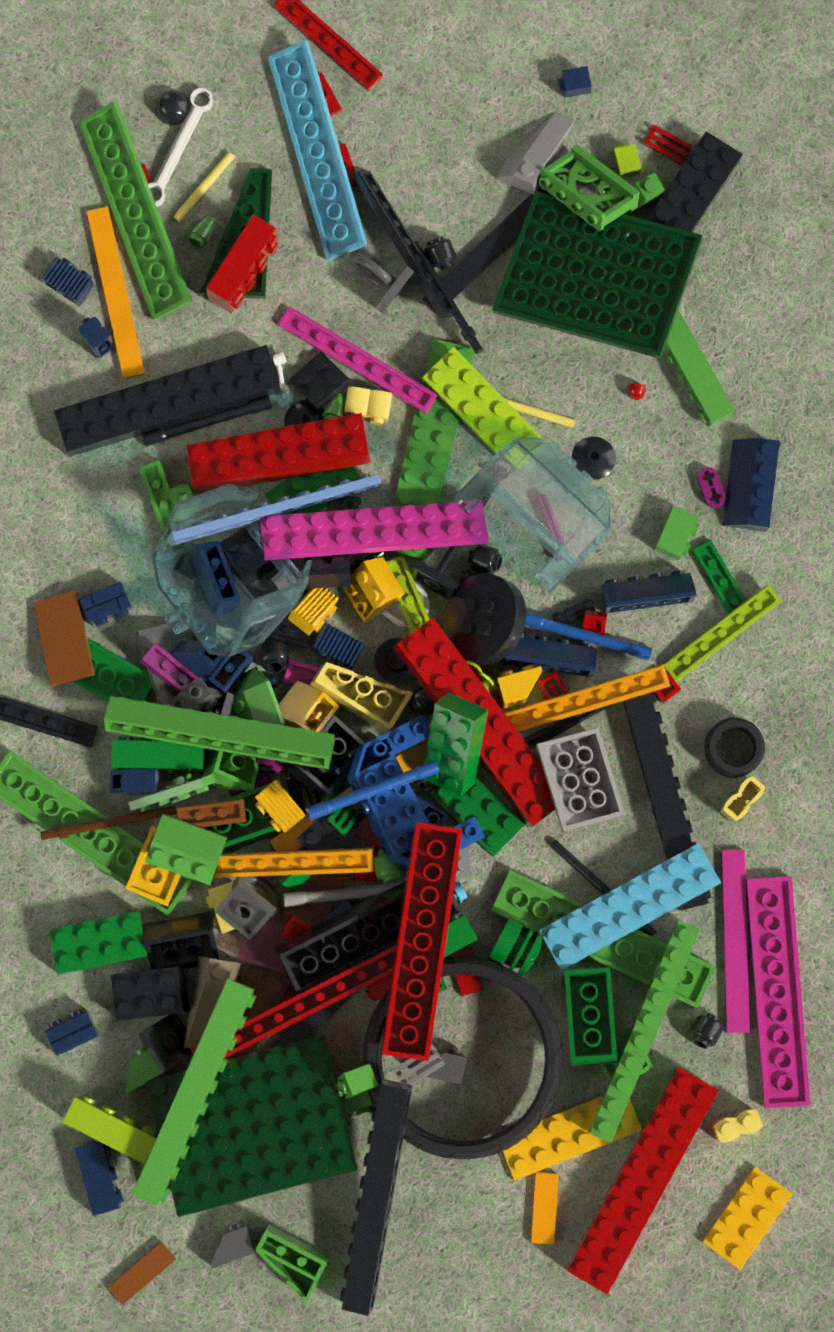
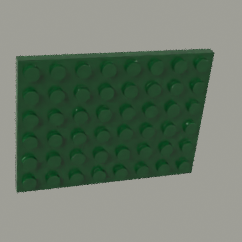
[492,191,703,359]
[147,1034,358,1218]

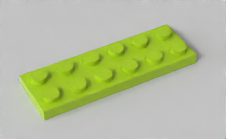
[421,347,546,473]

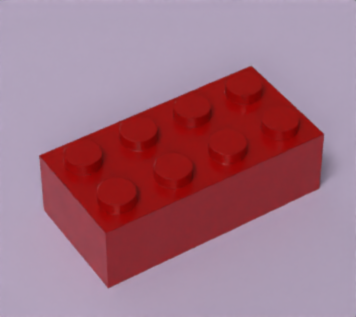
[206,215,279,314]

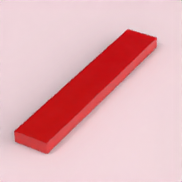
[273,0,383,91]

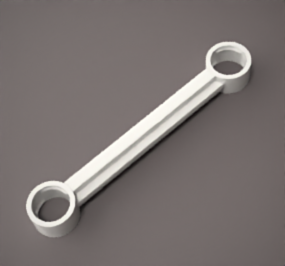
[148,88,213,207]

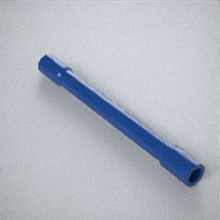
[525,612,652,660]
[306,760,439,821]

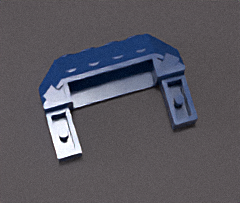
[347,715,485,867]

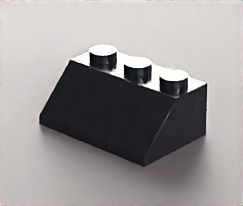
[286,715,365,796]
[143,911,219,969]

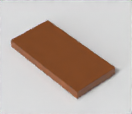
[34,590,95,687]

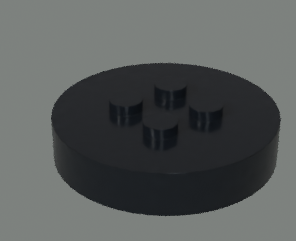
[443,573,526,665]

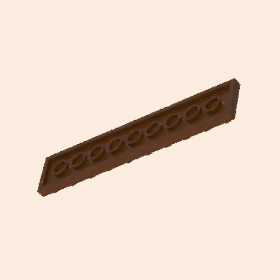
[234,873,351,1057]

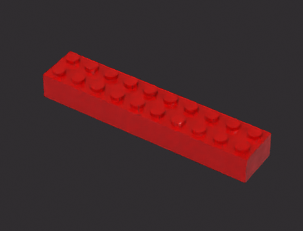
[393,617,555,828]
[381,822,463,1061]
[565,1067,719,1295]

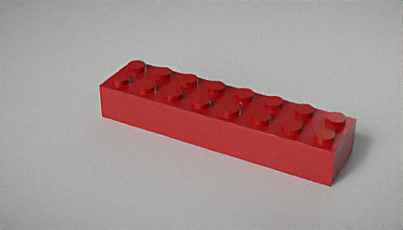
[186,413,371,495]

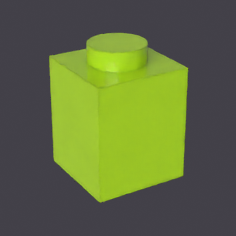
[613,143,642,178]

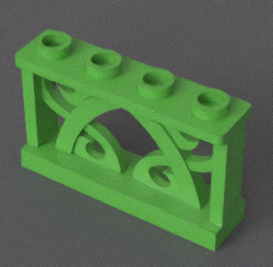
[538,144,640,231]

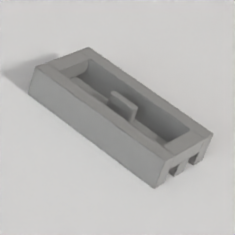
[393,1044,445,1085]

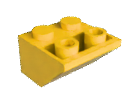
[342,557,405,623]
[496,664,542,709]
[278,681,339,732]

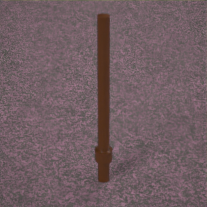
[40,805,176,840]

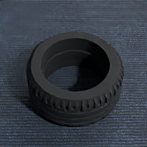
[704,717,765,778]

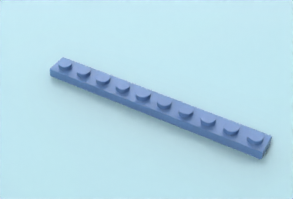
[167,473,381,546]

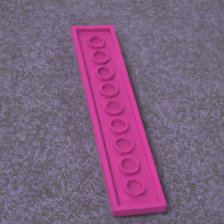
[260,500,489,560]
[746,876,811,1108]

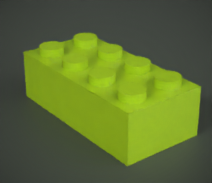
[62,1094,158,1165]

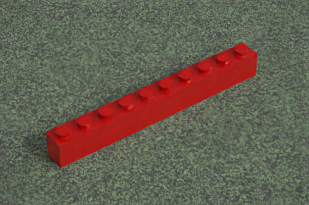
[191,944,397,1058]

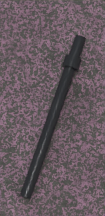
[414,241,483,354]
[550,840,657,936]

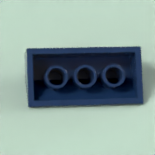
[722,438,780,532]
[600,570,697,613]
[504,634,597,677]

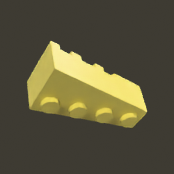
[310,662,413,734]

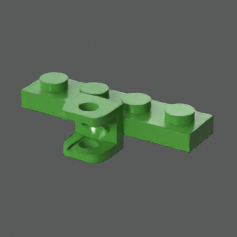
[139,460,198,551]
[128,773,216,812]

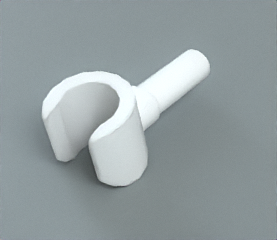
[273,351,287,384]

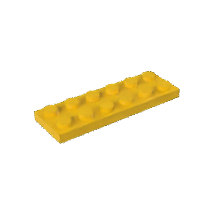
[503,1095,642,1181]

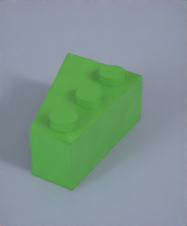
[255,1224,330,1303]

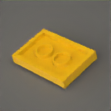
[125,826,181,907]

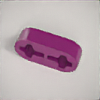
[697,467,726,509]

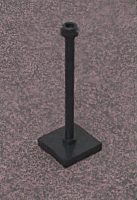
[412,467,507,600]

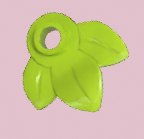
[466,661,498,695]

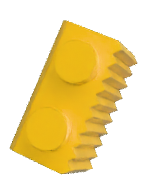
[288,588,339,635]
[255,780,306,833]

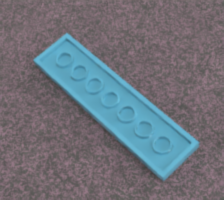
[539,843,721,970]

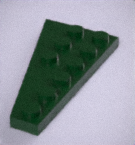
[199,168,273,299]

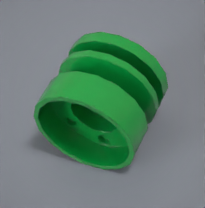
[488,917,544,977]

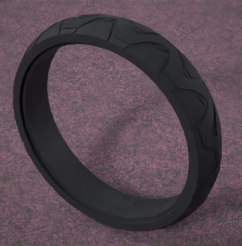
[363,957,563,1160]

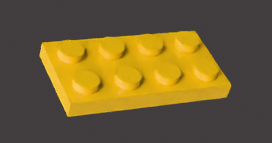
[702,1166,793,1270]

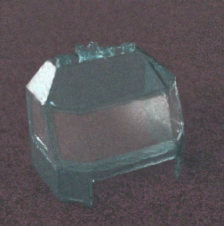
[453,437,611,594]

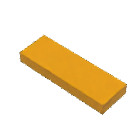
[531,1172,559,1244]

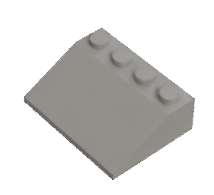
[536,728,625,832]

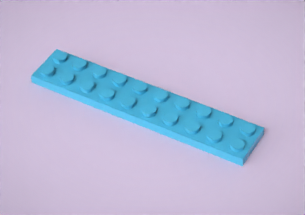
[268,40,368,261]

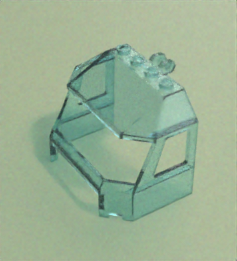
[152,484,312,657]

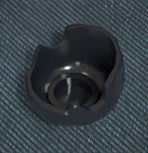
[156,90,190,126]

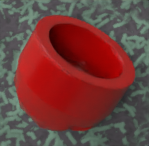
[628,384,646,400]

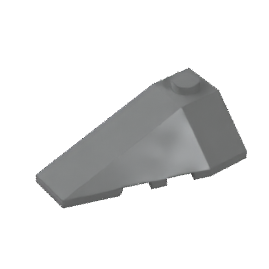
[496,113,574,195]

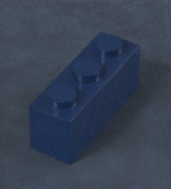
[191,540,241,616]
[75,1141,124,1216]

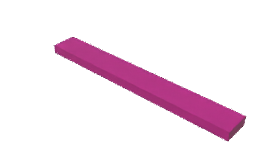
[277,306,438,414]
[721,850,750,1033]

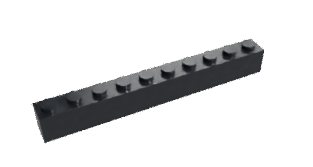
[623,692,711,911]
[340,1080,413,1316]

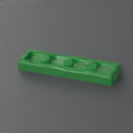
[691,539,747,614]

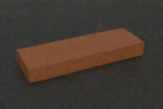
[175,799,247,828]
[108,1242,176,1305]

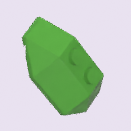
[233,667,285,726]

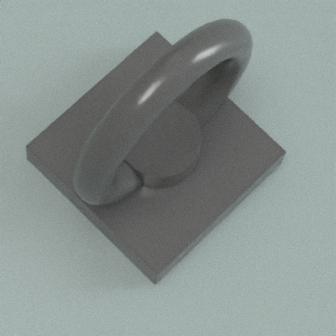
[352,255,414,313]
[215,876,280,940]

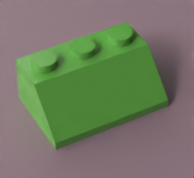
[145,814,227,885]

